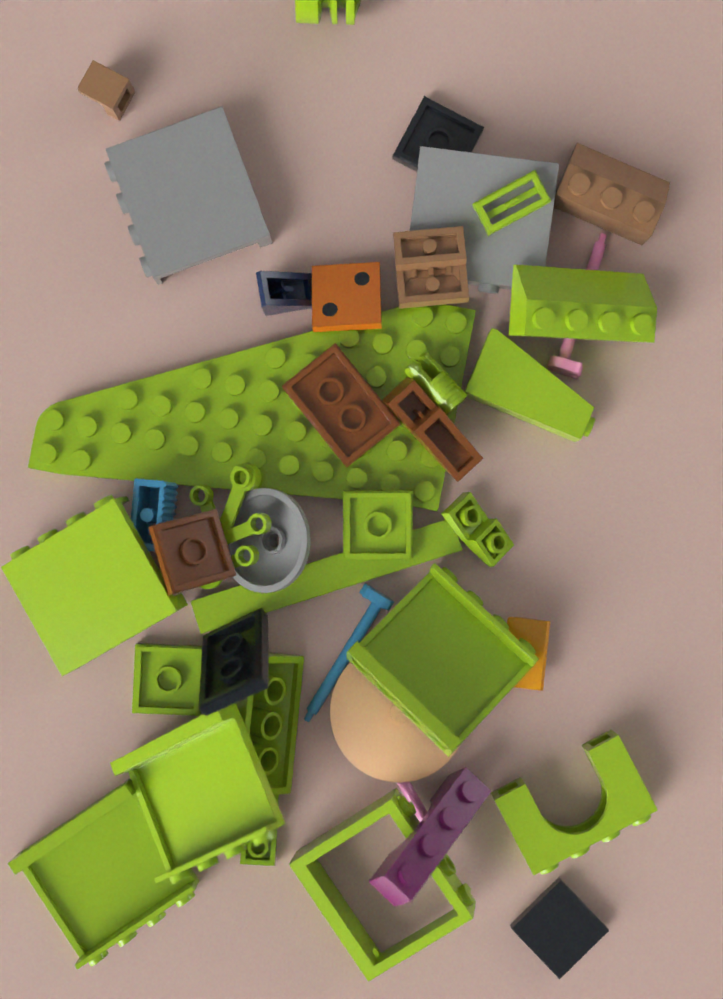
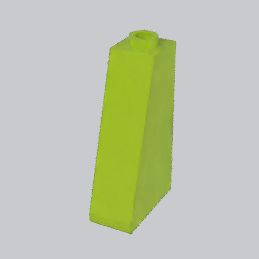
[464,328,595,442]

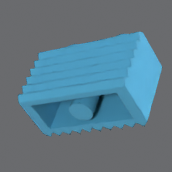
[131,479,179,551]

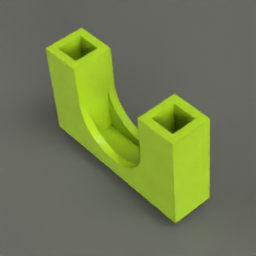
[491,729,658,876]

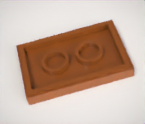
[281,343,401,468]

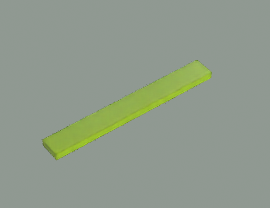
[190,520,462,634]

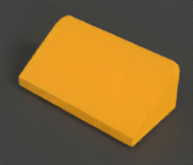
[507,616,550,691]

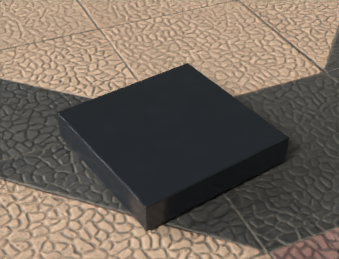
[392,96,484,172]
[510,877,609,979]

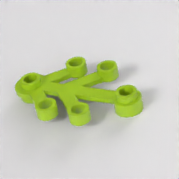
[190,463,272,589]

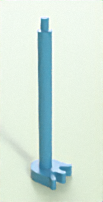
[303,583,394,722]

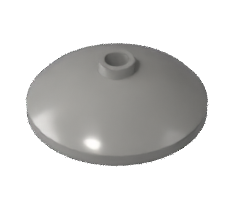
[228,488,311,593]

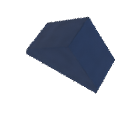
[256,271,312,316]

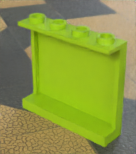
[1,495,188,676]
[346,563,539,757]
[110,703,286,884]
[7,779,199,970]

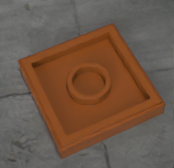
[148,509,237,595]

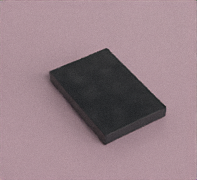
[199,608,269,716]

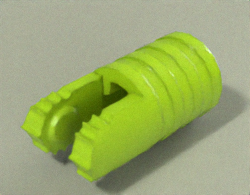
[404,352,468,416]

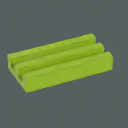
[472,170,551,236]

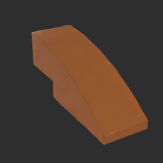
[382,377,484,482]

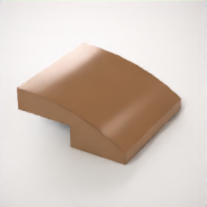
[393,226,469,309]

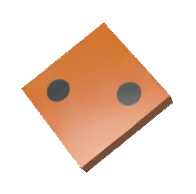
[312,262,382,332]

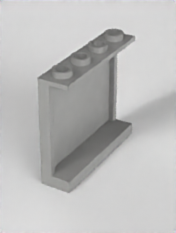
[104,106,272,285]
[410,146,559,293]

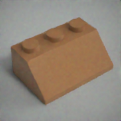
[553,143,670,245]

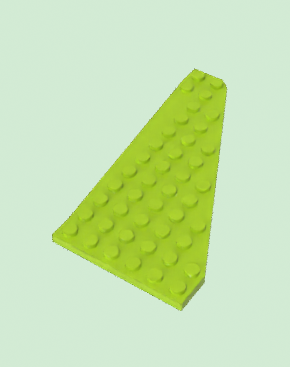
[28,304,476,511]

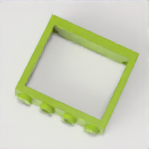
[289,788,476,982]

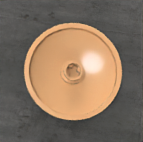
[330,662,461,783]

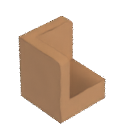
[77,60,135,121]

